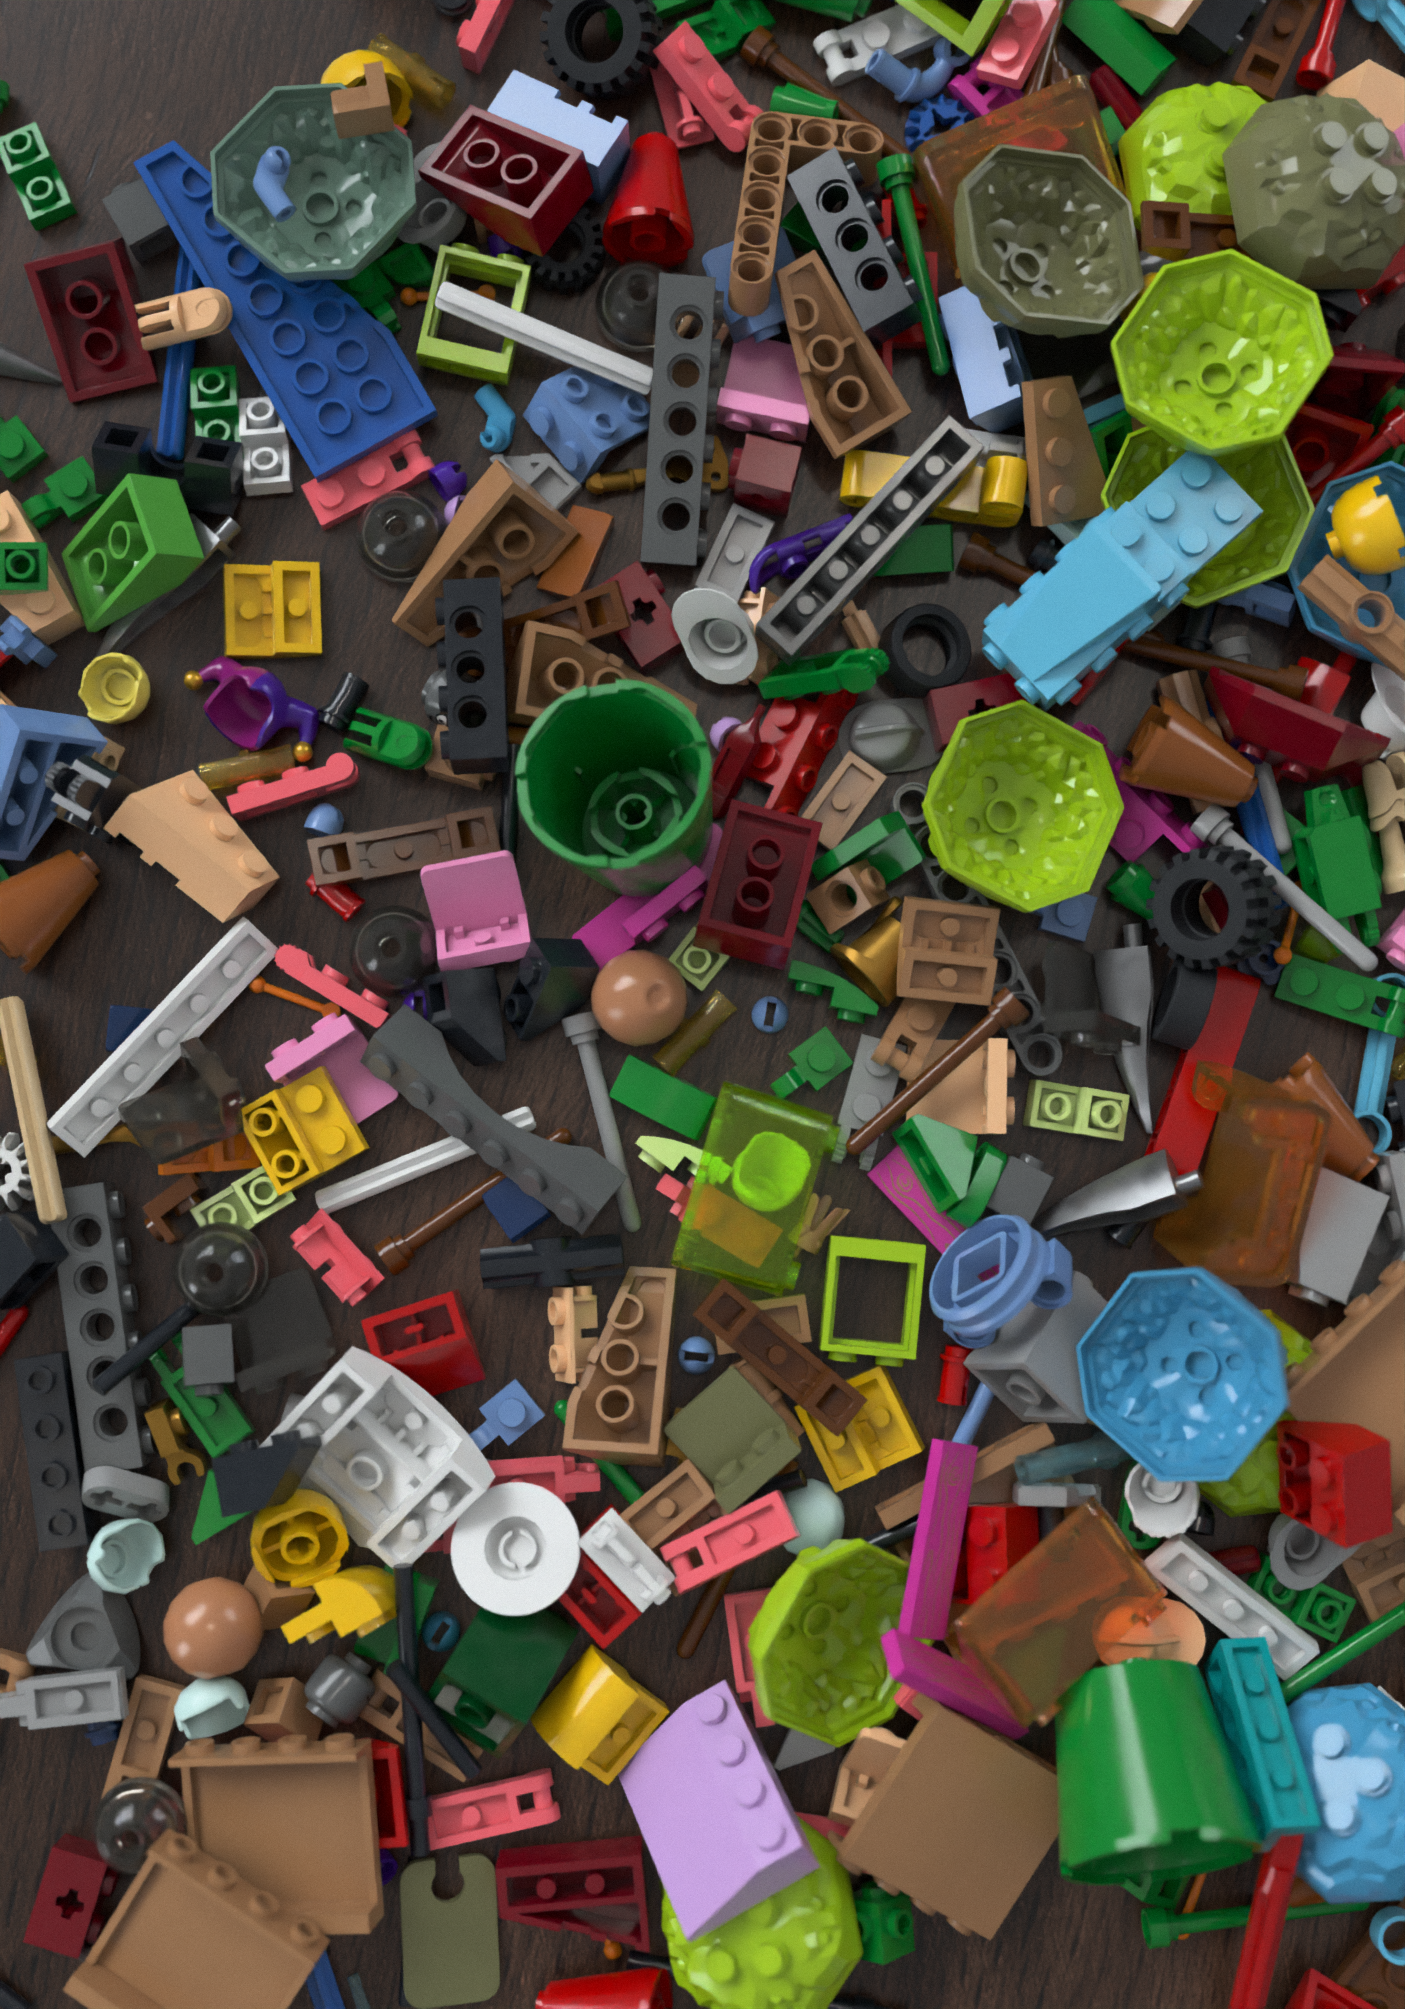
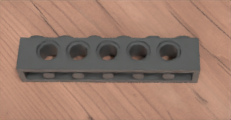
[640,273,724,567]
[755,415,984,666]
[51,1182,158,1472]

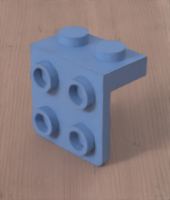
[702,226,796,343]
[523,366,651,484]

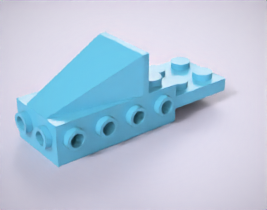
[982,450,1263,712]

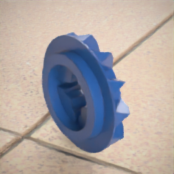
[905,93,978,168]

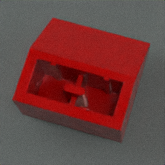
[361,1289,486,1396]
[1276,1420,1393,1549]
[951,1502,1041,1607]
[558,1503,642,1650]

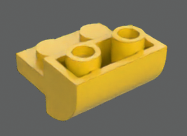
[234,1066,370,1196]
[281,1565,396,1644]
[530,1644,670,1786]

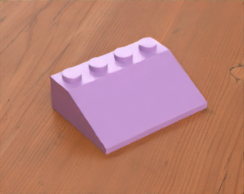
[618,1680,820,1943]

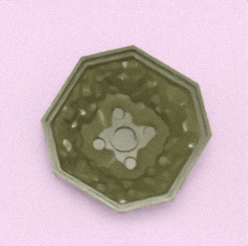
[1222,93,1405,289]
[954,144,1144,338]

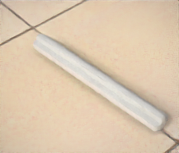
[435,281,653,395]
[315,1106,536,1214]

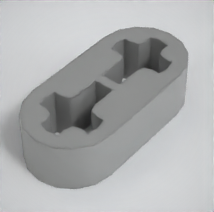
[81,1466,170,1522]

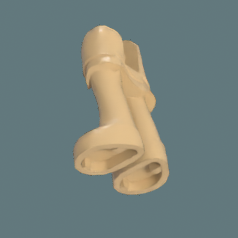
[1362,752,1405,894]

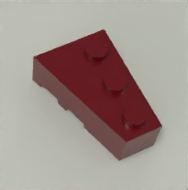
[495,1835,651,1953]

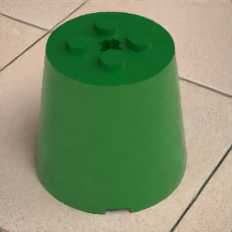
[515,679,713,897]
[1054,1658,1263,1886]

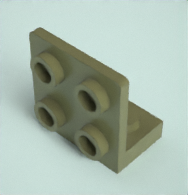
[664,1366,802,1514]

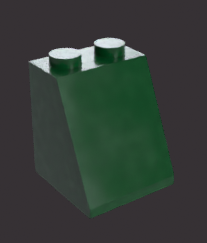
[427,1606,579,1760]

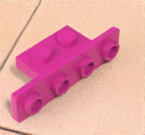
[1072,721,1209,862]
[572,823,723,972]

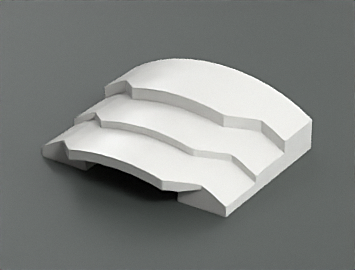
[259,1346,495,1569]

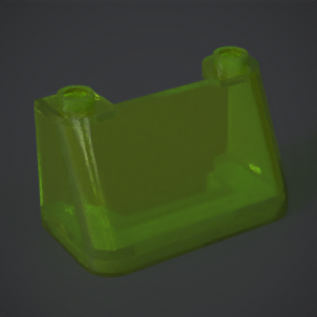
[671,1081,840,1297]

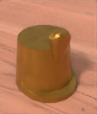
[830,896,903,1007]

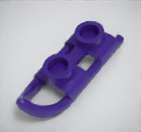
[749,513,853,594]

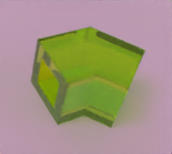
[1293,925,1344,963]

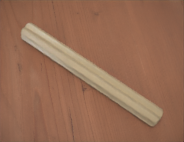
[0,996,67,1224]

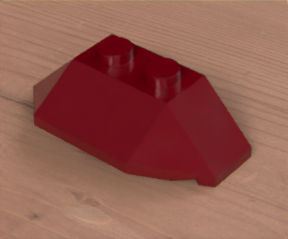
[1203,666,1391,783]

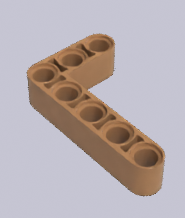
[728,112,884,317]

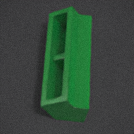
[1061,0,1176,97]

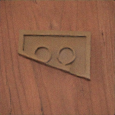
[1022,376,1106,527]

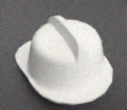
[671,588,759,684]
[1361,663,1405,760]

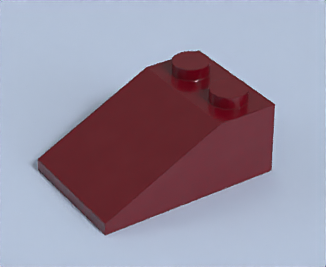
[418,105,594,257]
[24,237,159,403]
[1305,342,1405,419]
[693,799,823,970]

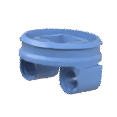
[929,1214,1073,1349]

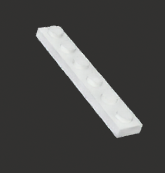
[46,917,278,1158]

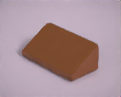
[536,505,615,600]

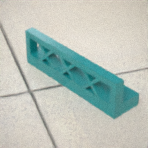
[1203,1637,1321,1852]

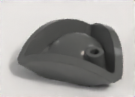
[26,1572,141,1680]

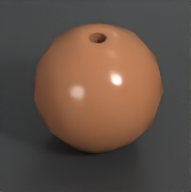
[591,949,688,1047]
[163,1577,264,1680]

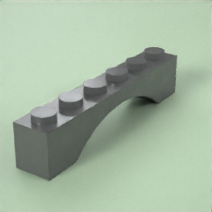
[360,1004,627,1235]

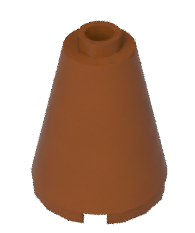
[1119,695,1259,808]
[0,849,100,975]

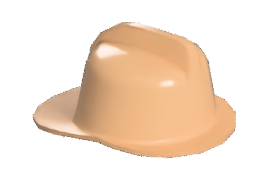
[1090,1596,1206,1666]

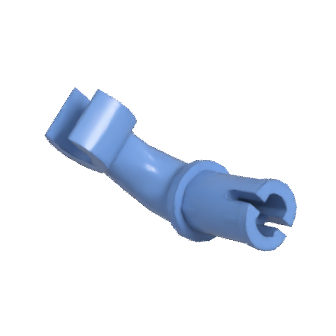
[864,36,970,103]

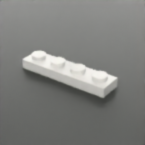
[1145,1533,1320,1681]

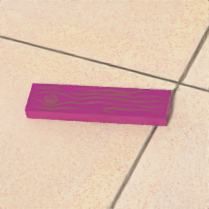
[866,1144,1000,1282]
[898,1438,978,1640]
[881,1628,1029,1740]

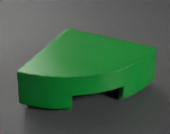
[375,242,434,288]

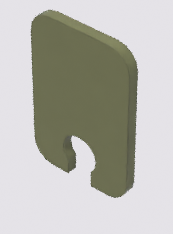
[399,1853,500,2009]

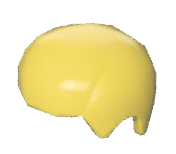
[78,652,150,724]

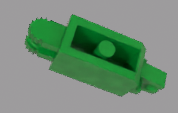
[1291,784,1382,955]

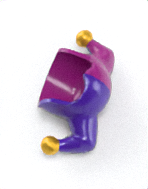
[184,656,320,762]

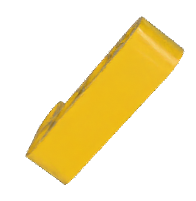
[839,450,1028,528]

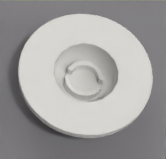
[451,1482,581,1616]

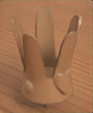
[786,1185,850,1258]

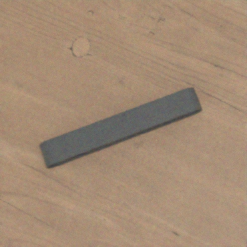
[889,782,1063,1077]

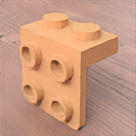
[906,1038,1016,1135]
[828,1727,906,1827]

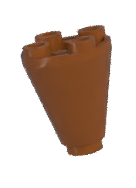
[1242,1052,1380,1182]

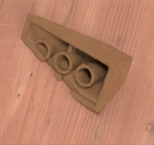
[774,250,912,459]
[392,459,579,647]
[507,620,697,726]
[562,1266,677,1468]

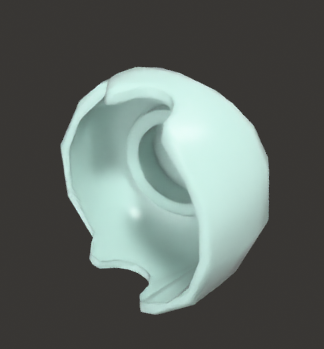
[783,1478,845,1555]
[87,1518,165,1594]
[174,1676,250,1740]

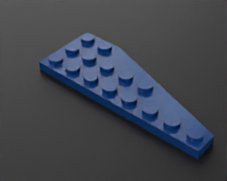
[133,140,438,483]

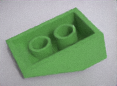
[61,473,204,632]

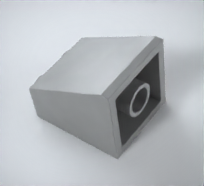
[1273,1158,1390,1307]
[963,1270,1109,1423]

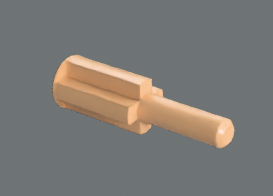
[841,600,880,649]

